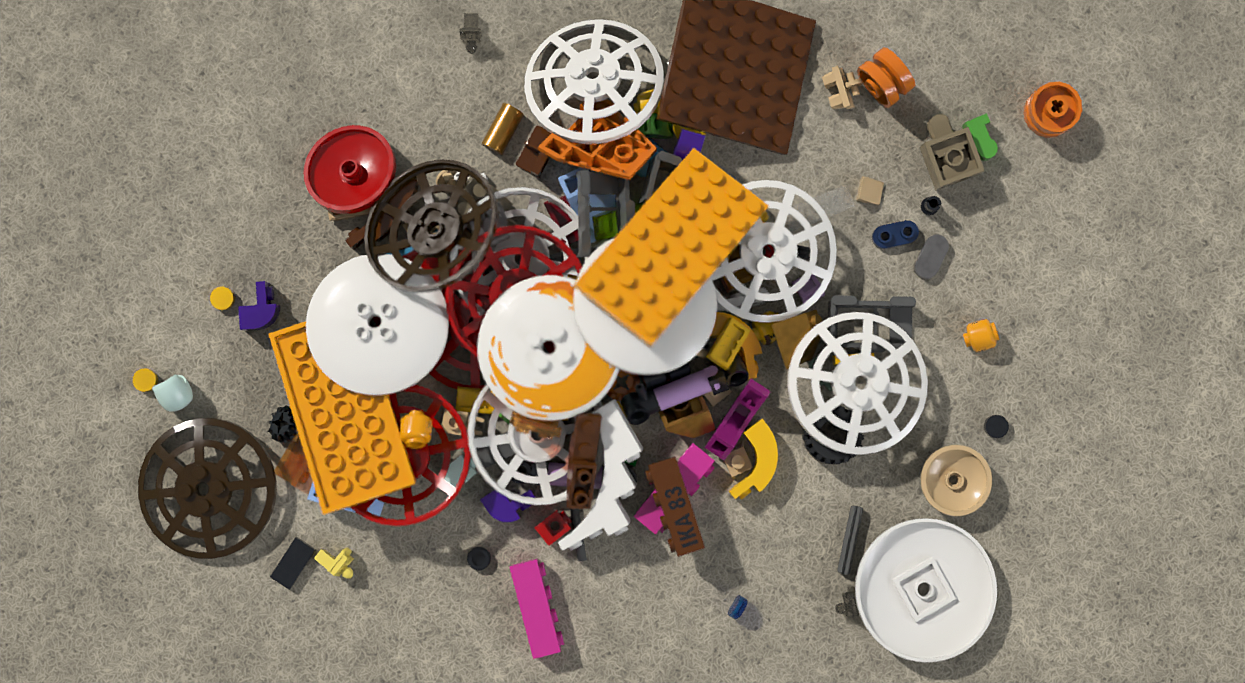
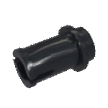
[920,196,942,216]

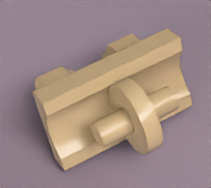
[822,66,863,109]

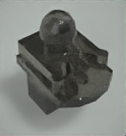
[459,13,482,54]
[835,586,860,617]

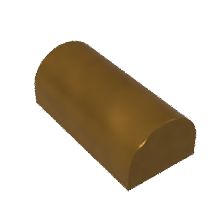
[481,103,524,155]

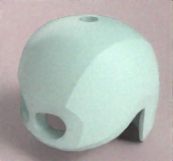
[152,375,193,412]

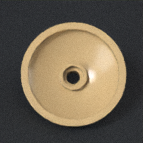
[920,445,992,516]

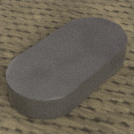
[914,235,949,279]

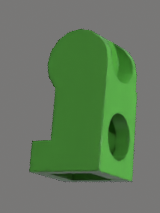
[636,113,673,139]
[962,113,998,161]

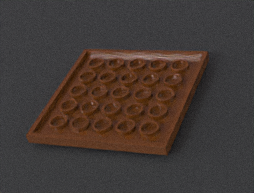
[657,0,816,155]

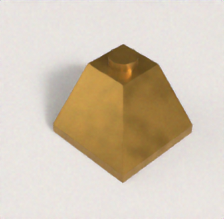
[771,309,822,369]
[658,395,716,438]

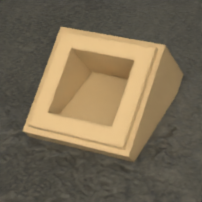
[856,176,884,205]

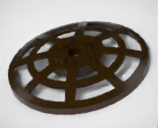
[364,159,498,293]
[138,418,277,559]

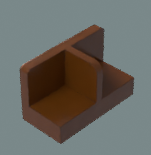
[516,125,551,178]

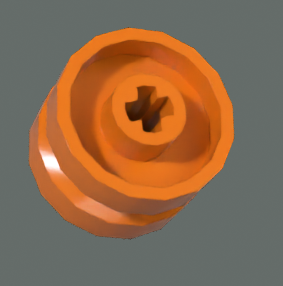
[857,47,916,108]
[1024,81,1082,138]

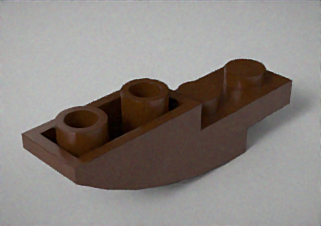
[345,179,419,250]
[567,413,602,509]

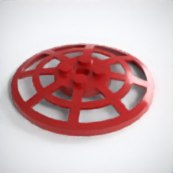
[445,225,582,357]
[350,384,471,526]

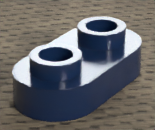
[872,220,919,249]

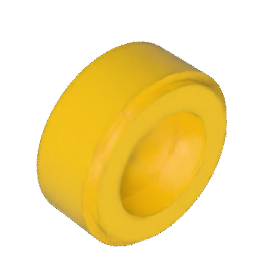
[210,287,235,310]
[132,368,158,392]

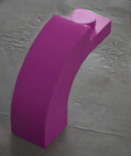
[705,379,771,460]

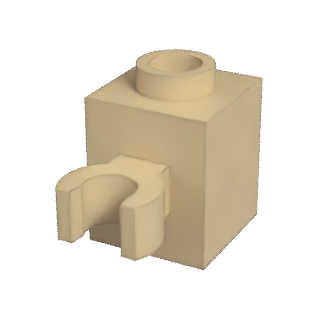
[442,409,485,436]

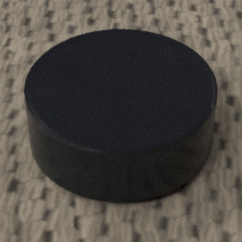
[984,415,1009,438]
[467,547,491,571]

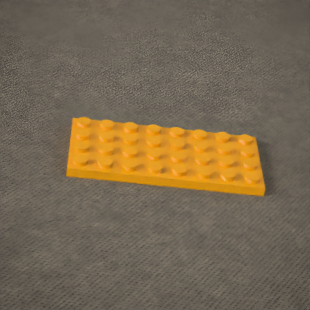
[574,148,769,348]
[269,321,416,515]

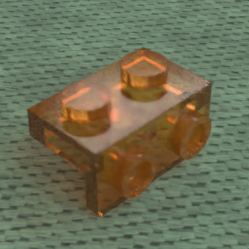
[509,410,562,440]
[274,433,310,487]

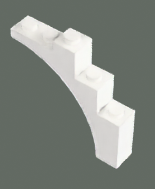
[558,399,643,551]

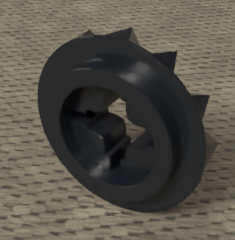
[268,405,298,443]

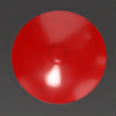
[303,125,396,214]

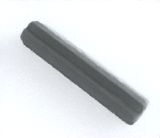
[837,505,864,575]

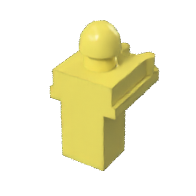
[314,547,354,579]

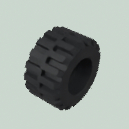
[802,406,864,465]

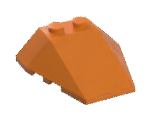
[538,99,657,180]

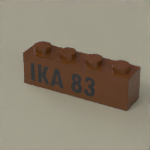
[645,456,705,557]

